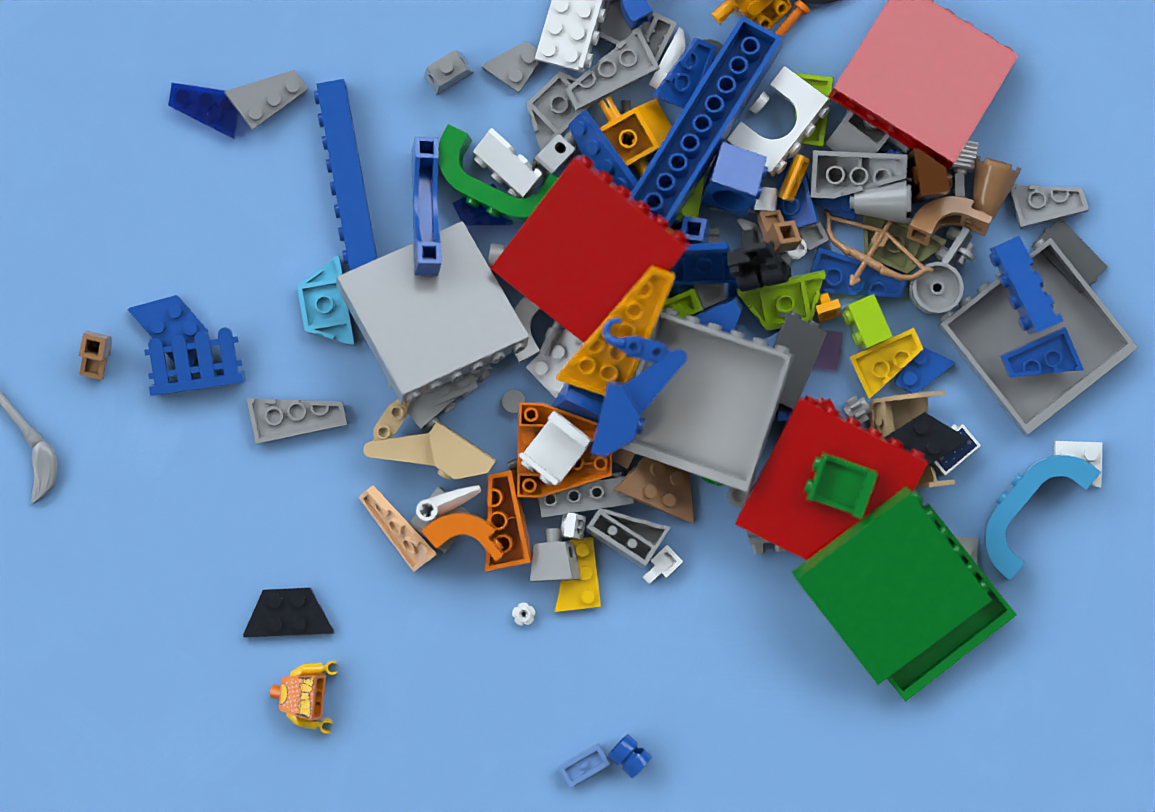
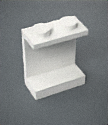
[519,411,593,486]

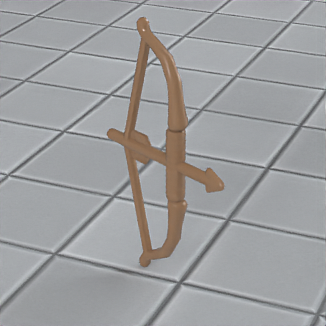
[824,211,934,286]

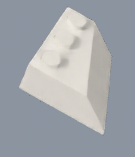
[473,128,543,198]

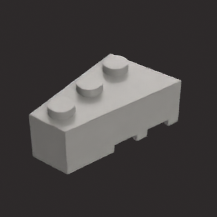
[584,508,671,569]

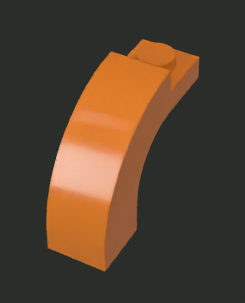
[421,512,504,561]

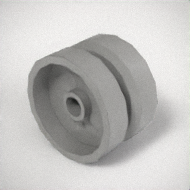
[908,262,964,315]

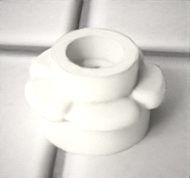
[512,603,535,626]

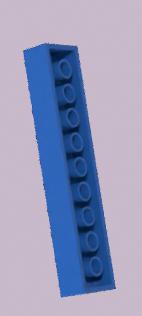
[631,16,783,228]

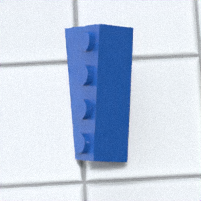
[989,236,1064,334]

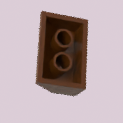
[907,148,953,204]

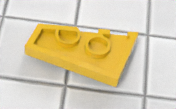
[850,328,924,399]
[555,537,601,612]

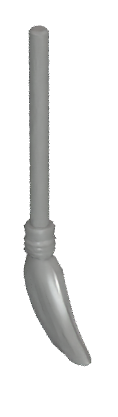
[0,391,58,504]

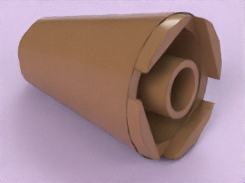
[972,156,1021,219]

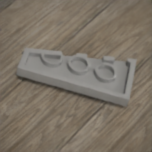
[566,27,660,112]

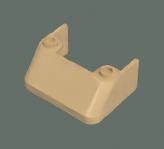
[869,390,955,488]

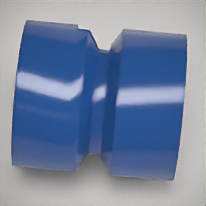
[608,734,652,778]

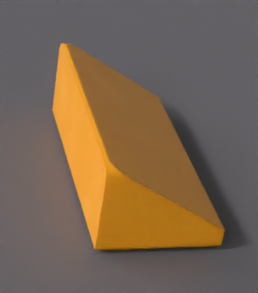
[777,154,810,202]

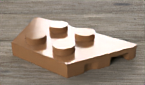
[613,456,694,523]

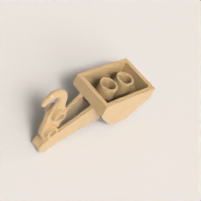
[363,383,496,480]

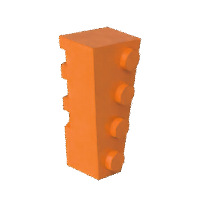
[485,469,533,572]

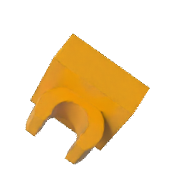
[816,293,841,323]

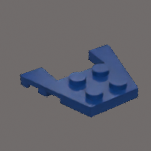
[666,242,743,301]

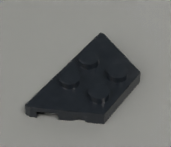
[884,412,968,467]
[243,587,334,638]

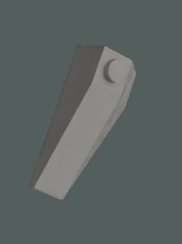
[811,150,908,199]

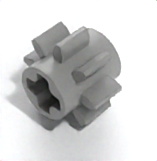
[843,396,872,424]

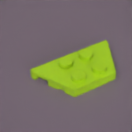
[736,270,826,331]

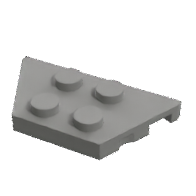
[526,71,597,151]

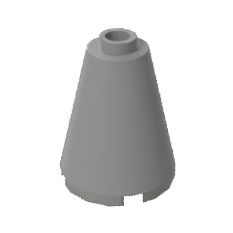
[850,177,912,224]

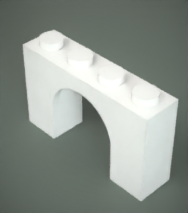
[727,66,831,177]

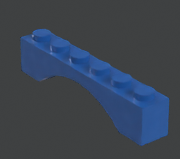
[412,136,442,276]

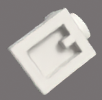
[560,513,586,540]

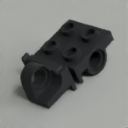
[727,228,792,292]

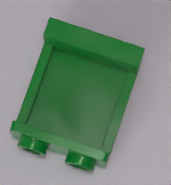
[804,452,878,519]

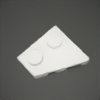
[1054,441,1103,487]

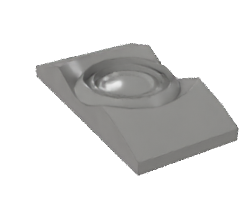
[597,0,677,63]

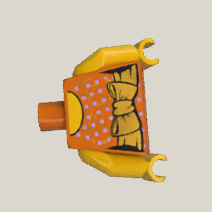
[270,661,338,734]

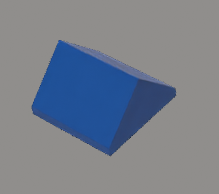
[552,383,605,423]

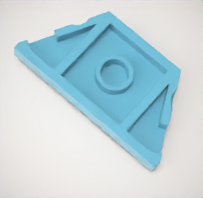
[297,256,355,345]

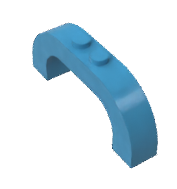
[985,455,1101,581]

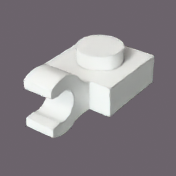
[643,545,683,584]

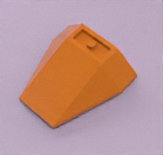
[517,403,612,498]

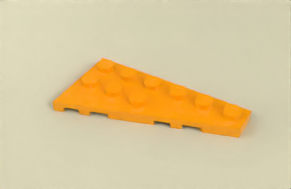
[556,266,675,396]

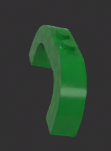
[438,124,558,223]

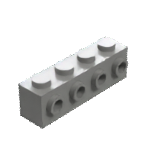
[538,472,634,518]

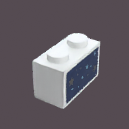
[932,424,981,476]

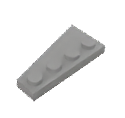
[246,398,348,444]

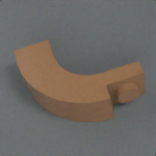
[906,196,992,246]

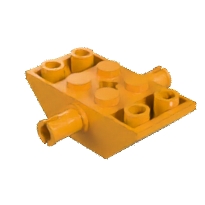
[711,0,793,30]
[576,96,672,177]

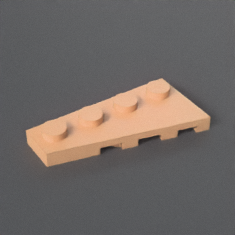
[358,486,437,572]

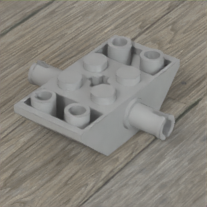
[824,107,909,154]

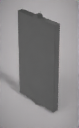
[1033,219,1108,293]

